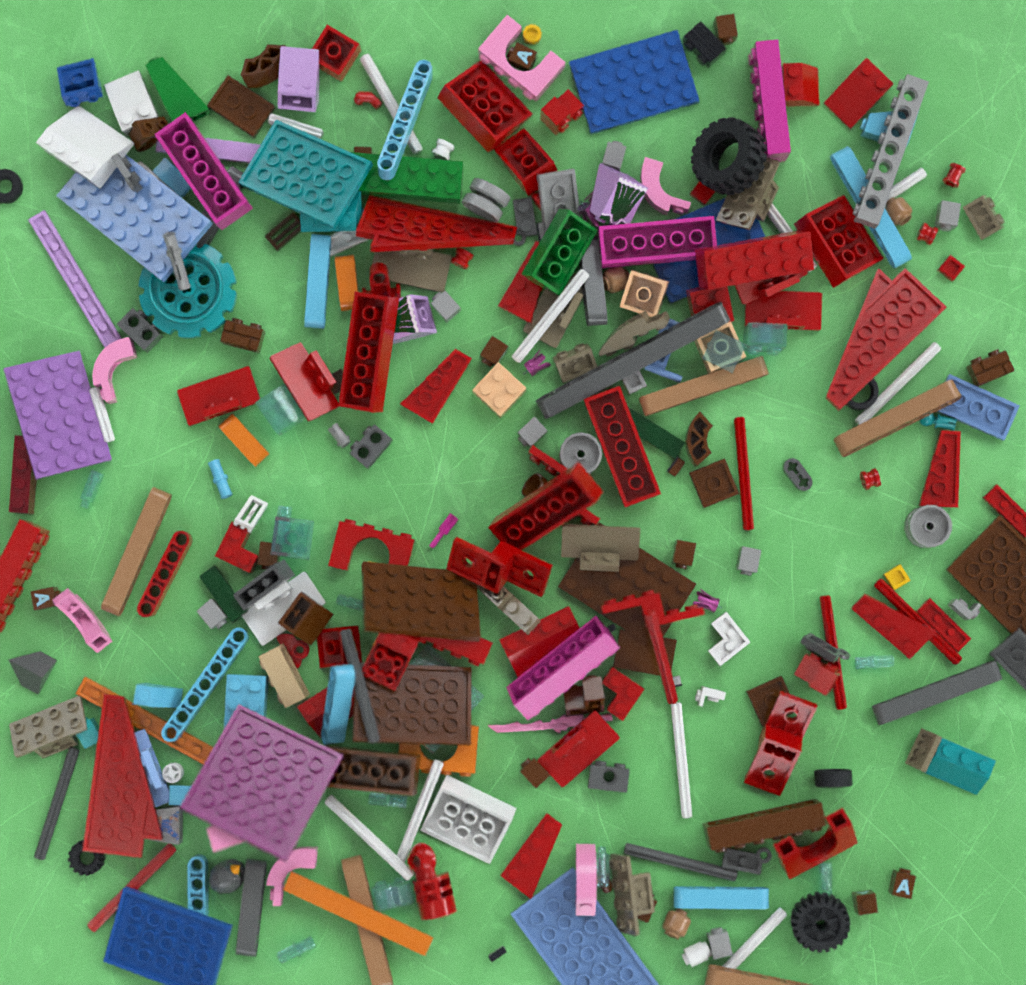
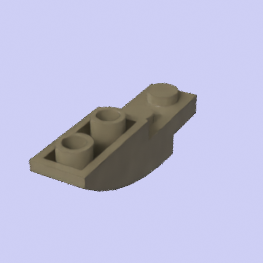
[599,311,670,356]
[477,584,541,635]

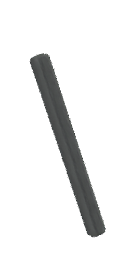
[340,629,380,743]
[34,747,80,860]
[624,843,737,881]

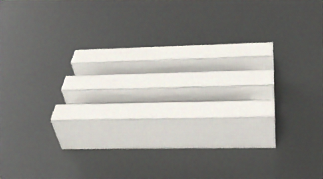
[233,495,268,533]

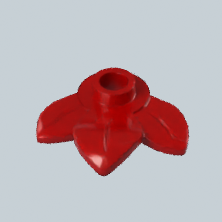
[277,633,310,669]

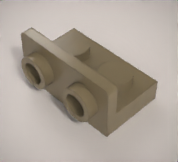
[963,195,1005,240]
[552,343,598,383]
[905,728,942,773]

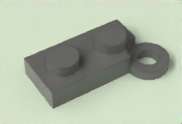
[111,153,143,192]
[513,197,537,246]
[800,633,850,663]
[721,847,772,875]

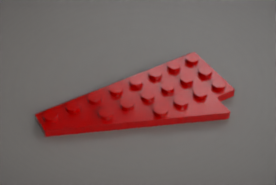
[356,195,517,252]
[825,268,947,411]
[83,694,163,858]

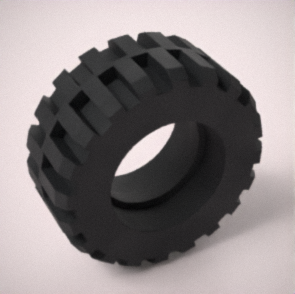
[691,117,767,195]

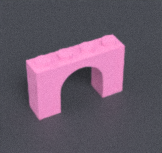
[478,15,566,102]

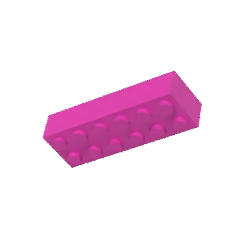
[748,39,791,162]
[154,112,253,230]
[598,216,717,268]
[506,616,620,720]

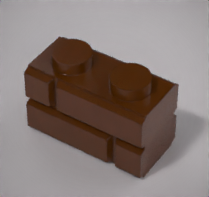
[220,318,265,353]
[967,349,1014,387]

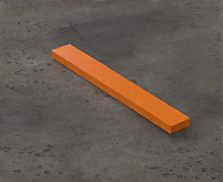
[75,677,214,765]
[283,871,434,956]

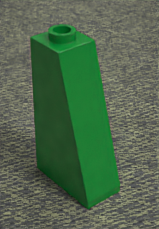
[145,57,211,122]

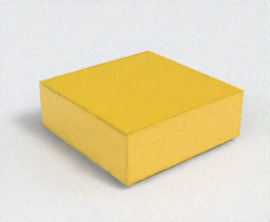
[883,564,911,590]

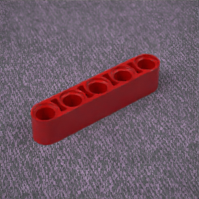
[137,531,193,617]

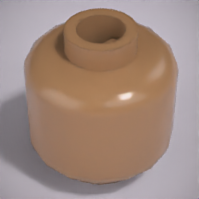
[885,197,912,226]
[603,267,630,293]
[662,908,691,939]

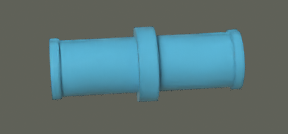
[208,459,233,499]

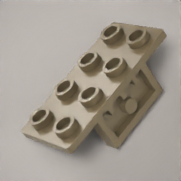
[716,158,780,230]
[372,249,452,293]
[523,273,584,348]
[561,524,640,572]
[9,696,88,759]
[609,853,655,936]

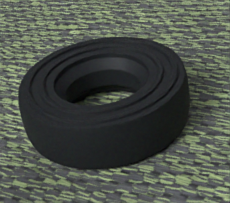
[0,169,23,204]

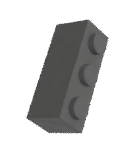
[233,560,295,611]

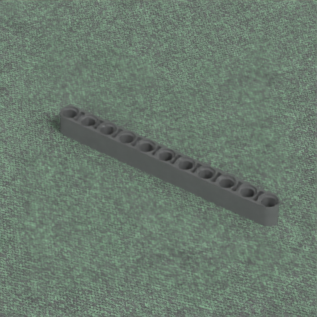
[536,302,730,419]

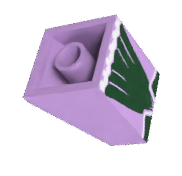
[590,163,648,225]
[393,294,437,344]

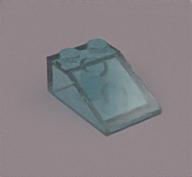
[255,384,306,436]

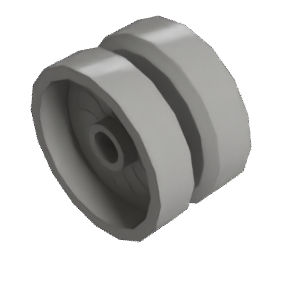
[461,178,511,223]
[559,432,602,474]
[904,505,952,548]

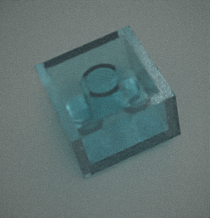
[743,323,787,355]

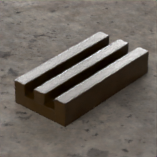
[264,212,301,252]

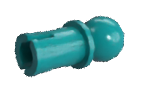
[919,414,957,431]

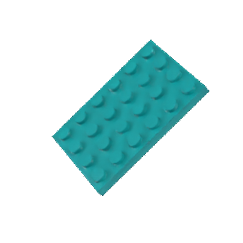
[238,119,373,229]

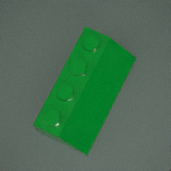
[522,209,598,296]

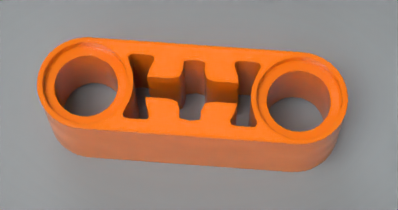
[335,255,359,311]
[218,413,269,467]

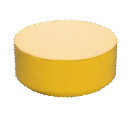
[523,24,541,45]

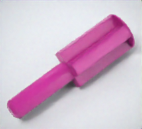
[429,513,458,549]

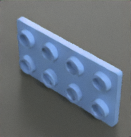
[135,729,169,808]

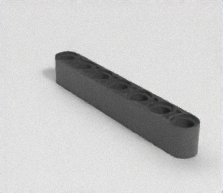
[871,660,1003,725]

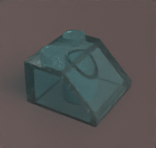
[270,516,314,560]

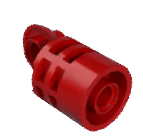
[407,843,457,920]

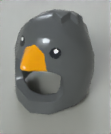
[209,858,245,894]

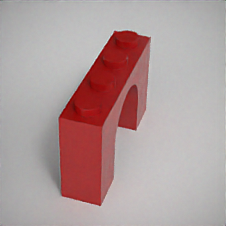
[328,519,415,571]
[773,808,858,880]

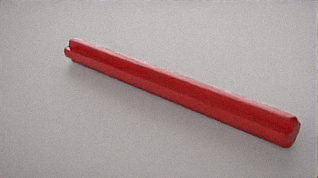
[734,417,754,531]
[874,579,962,665]
[820,595,847,710]
[645,610,678,704]
[87,843,176,932]

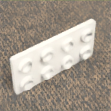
[242,572,326,646]

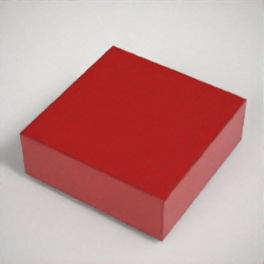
[690,181,715,206]
[938,254,965,282]

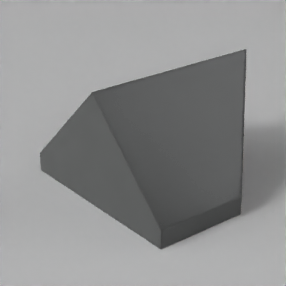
[9,651,57,694]

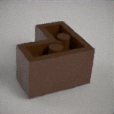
[563,675,605,717]

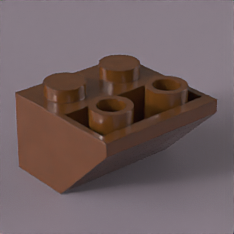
[278,591,334,645]

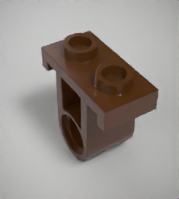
[128,117,168,152]

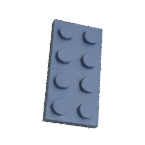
[937,374,1020,441]

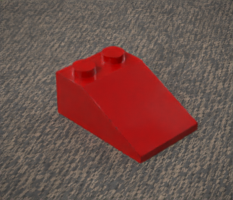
[823,58,894,129]
[494,128,558,196]

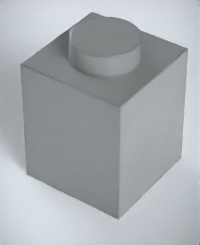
[602,141,626,171]
[934,200,961,231]
[431,291,461,323]
[517,416,548,448]
[736,546,761,576]
[196,599,228,629]
[707,927,733,959]

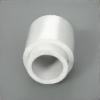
[682,941,712,967]

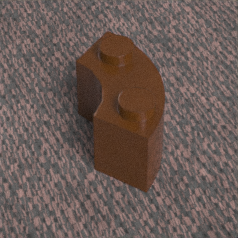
[241,44,285,88]
[685,412,713,467]

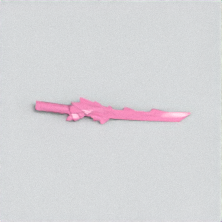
[488,713,613,733]

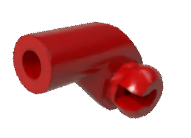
[354,91,383,110]

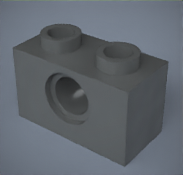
[588,760,630,793]

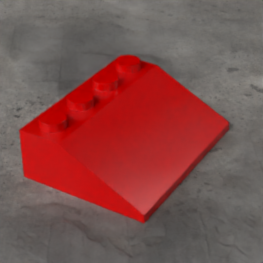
[437,60,533,153]
[794,195,884,288]
[499,606,580,677]

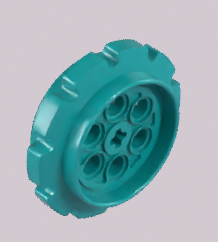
[139,244,237,339]

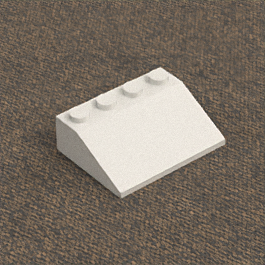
[36,106,134,189]
[420,775,517,864]

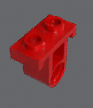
[362,262,401,298]

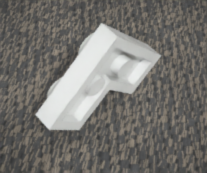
[708,612,750,666]

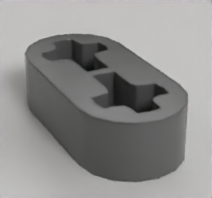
[783,458,813,491]

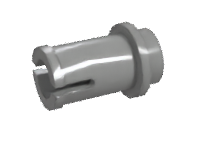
[328,423,351,448]

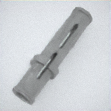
[163,232,191,290]

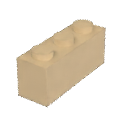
[259,643,310,708]

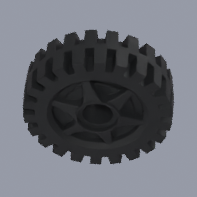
[791,892,850,953]

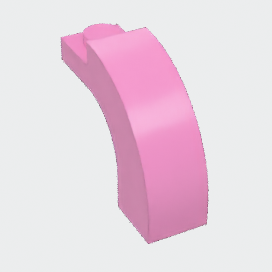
[640,157,691,215]
[92,337,137,404]
[53,588,112,653]
[576,844,596,916]
[266,846,318,906]

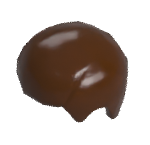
[521,473,548,498]

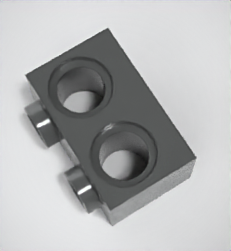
[117,308,163,353]
[350,424,393,470]

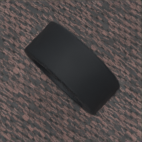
[846,378,879,410]
[814,769,852,788]

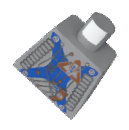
[148,805,183,844]

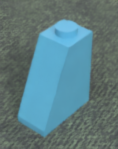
[860,111,919,147]
[133,683,183,708]

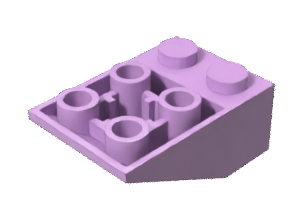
[278,46,319,112]

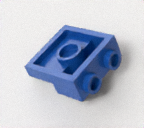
[57,58,103,107]

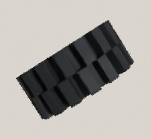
[68,840,106,876]

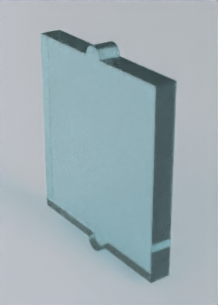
[702,330,747,373]

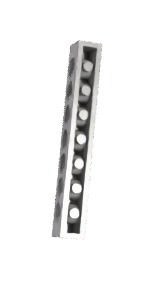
[852,74,929,229]

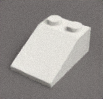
[104,70,159,137]

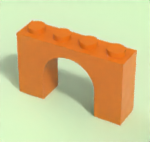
[399,725,479,777]

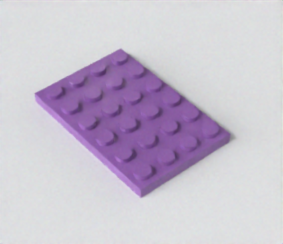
[3,351,112,480]

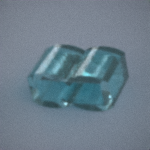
[371,876,415,911]

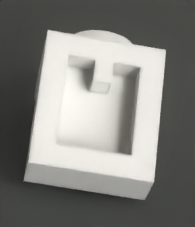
[695,686,726,707]

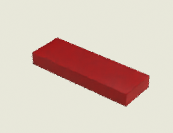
[982,484,1026,538]
[916,598,971,652]

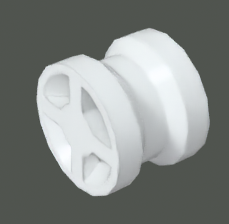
[431,139,455,160]
[162,763,184,783]

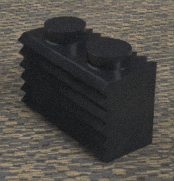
[683,21,727,68]

